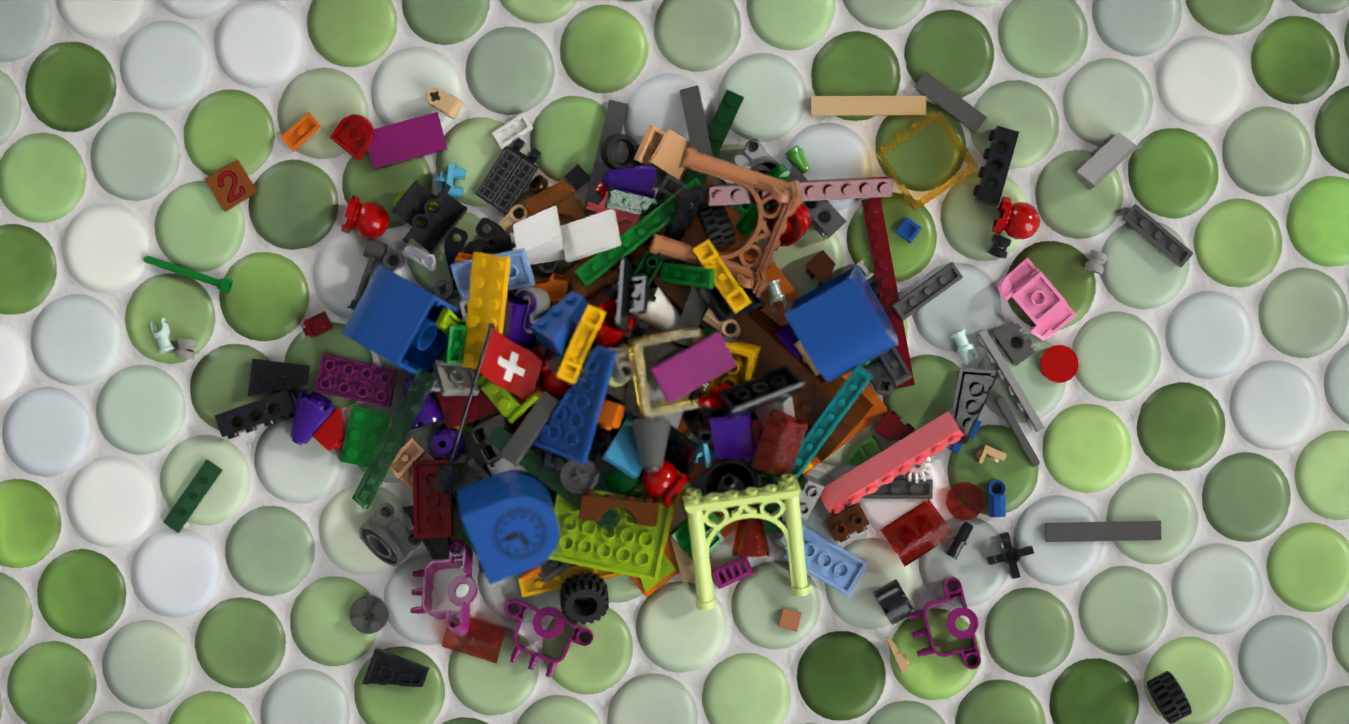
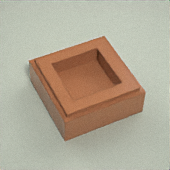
[778,608,802,632]

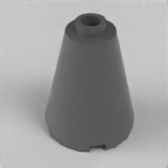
[632,418,671,473]

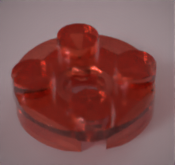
[945,482,985,520]

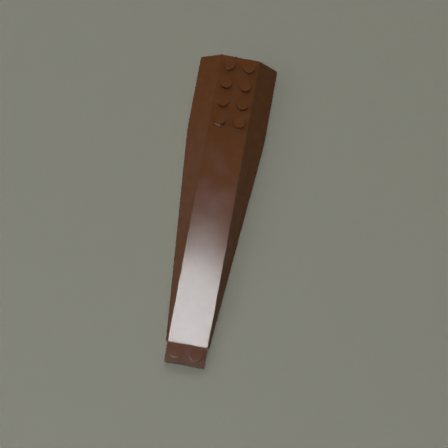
[626,219,873,462]

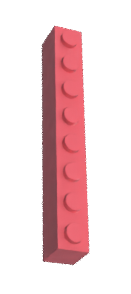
[820,411,964,515]

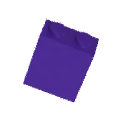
[503,293,536,349]
[709,411,756,462]

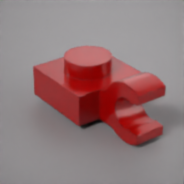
[698,383,729,408]

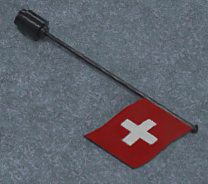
[434,323,543,494]

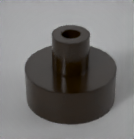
[529,175,550,195]

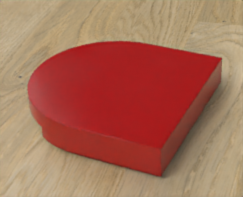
[330,114,374,160]

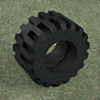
[697,202,736,250]
[560,572,609,625]
[1147,671,1192,724]

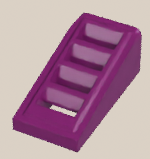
[711,556,754,589]

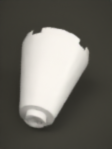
[634,286,681,337]

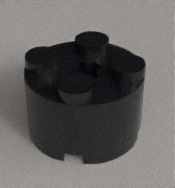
[873,579,915,625]

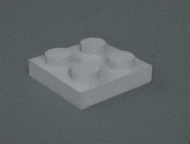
[432,360,480,396]

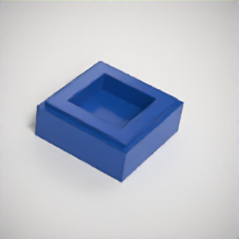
[895,217,922,244]

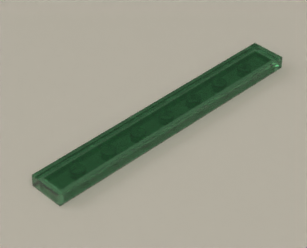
[352,368,436,509]
[486,425,622,534]

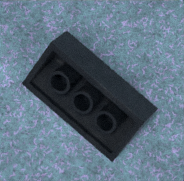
[717,365,804,420]

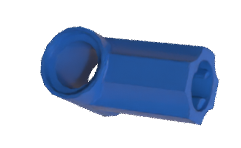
[986,479,1006,518]

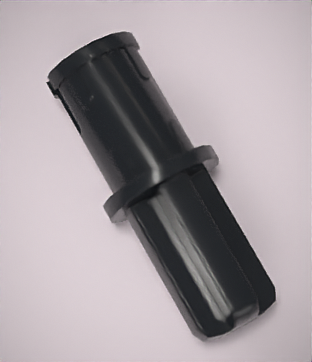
[946,522,974,560]

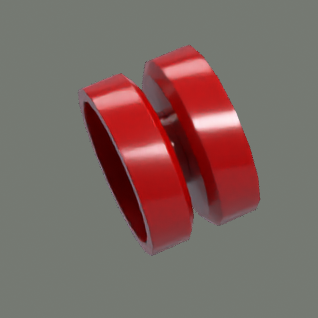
[764,203,811,246]

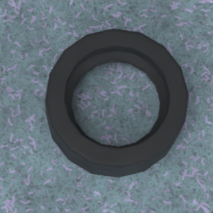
[600,134,639,170]

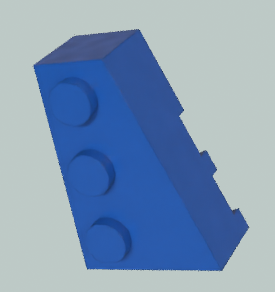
[530,290,588,356]

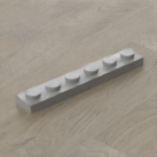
[977,328,1045,432]

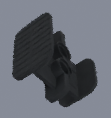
[392,180,467,255]

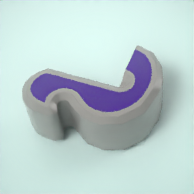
[515,287,550,334]

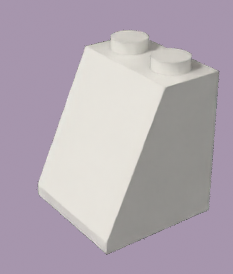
[510,206,565,265]

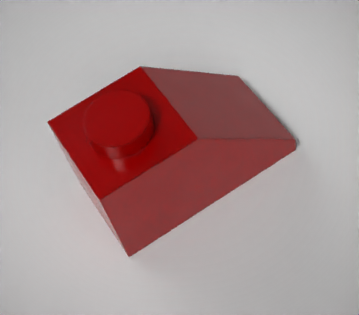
[312,408,345,452]

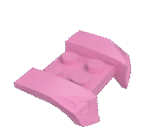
[998,257,1076,340]

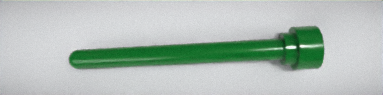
[143,255,233,294]

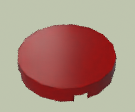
[1040,345,1079,383]

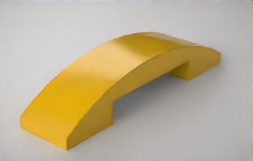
[692,239,752,313]
[556,304,606,384]

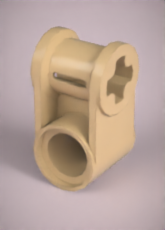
[426,88,464,120]

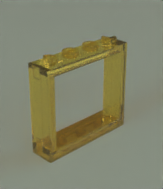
[876,110,979,212]
[628,326,711,418]

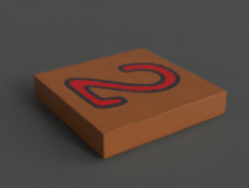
[205,159,258,212]

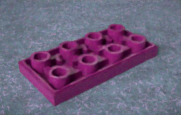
[368,112,448,169]
[651,331,737,404]
[315,354,398,408]

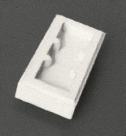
[491,113,534,150]

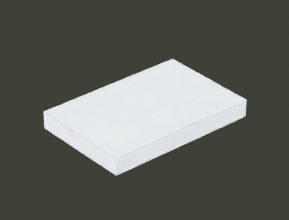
[560,209,621,263]

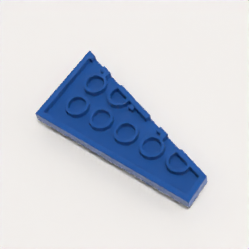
[532,346,617,464]

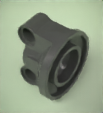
[718,138,778,184]
[359,503,422,566]

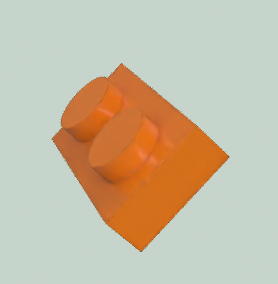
[280,112,322,152]

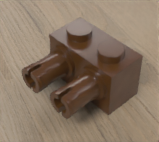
[824,503,870,543]

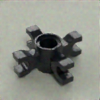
[986,532,1034,579]

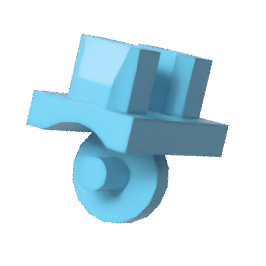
[434,163,466,198]
[691,432,716,469]

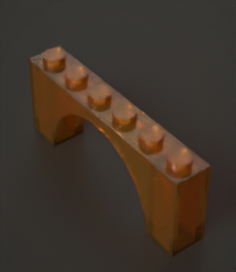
[524,179,620,300]

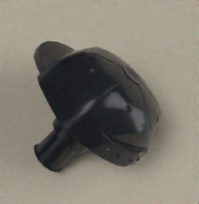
[692,459,758,514]

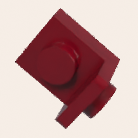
[302,311,334,338]

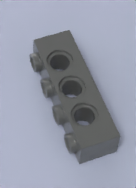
[788,166,847,238]

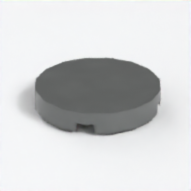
[560,458,599,495]

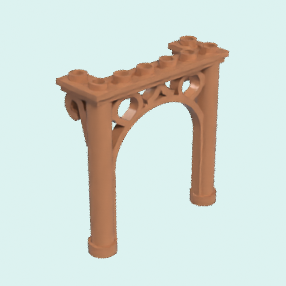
[649,147,803,298]

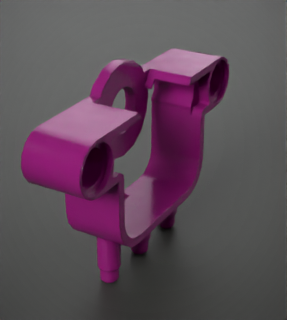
[410,540,478,636]
[907,576,981,669]
[504,599,594,678]

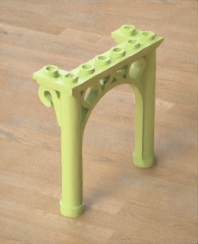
[681,474,810,610]

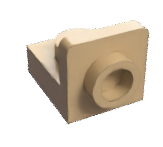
[975,445,1007,464]

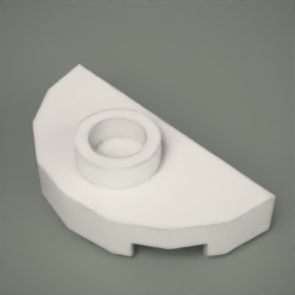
[400,243,436,272]

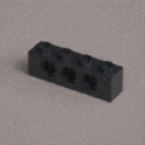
[973,126,1019,207]
[214,390,296,440]
[590,423,621,477]

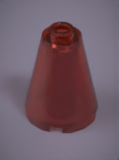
[731,506,770,557]

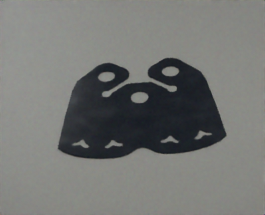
[444,218,513,291]

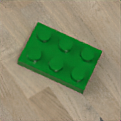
[340,405,390,469]

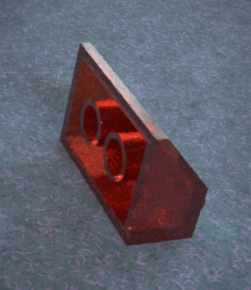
[751,409,809,474]
[881,499,953,567]
[442,610,508,664]

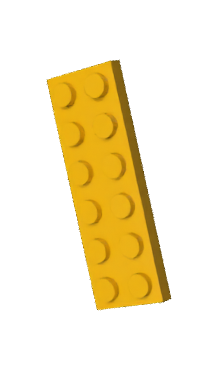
[462,252,511,369]

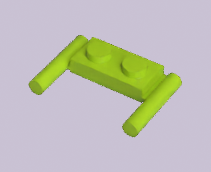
[477,375,540,424]

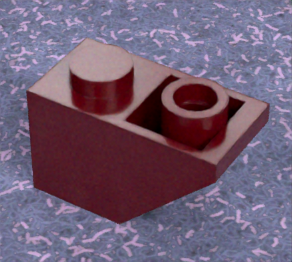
[872,411,916,441]

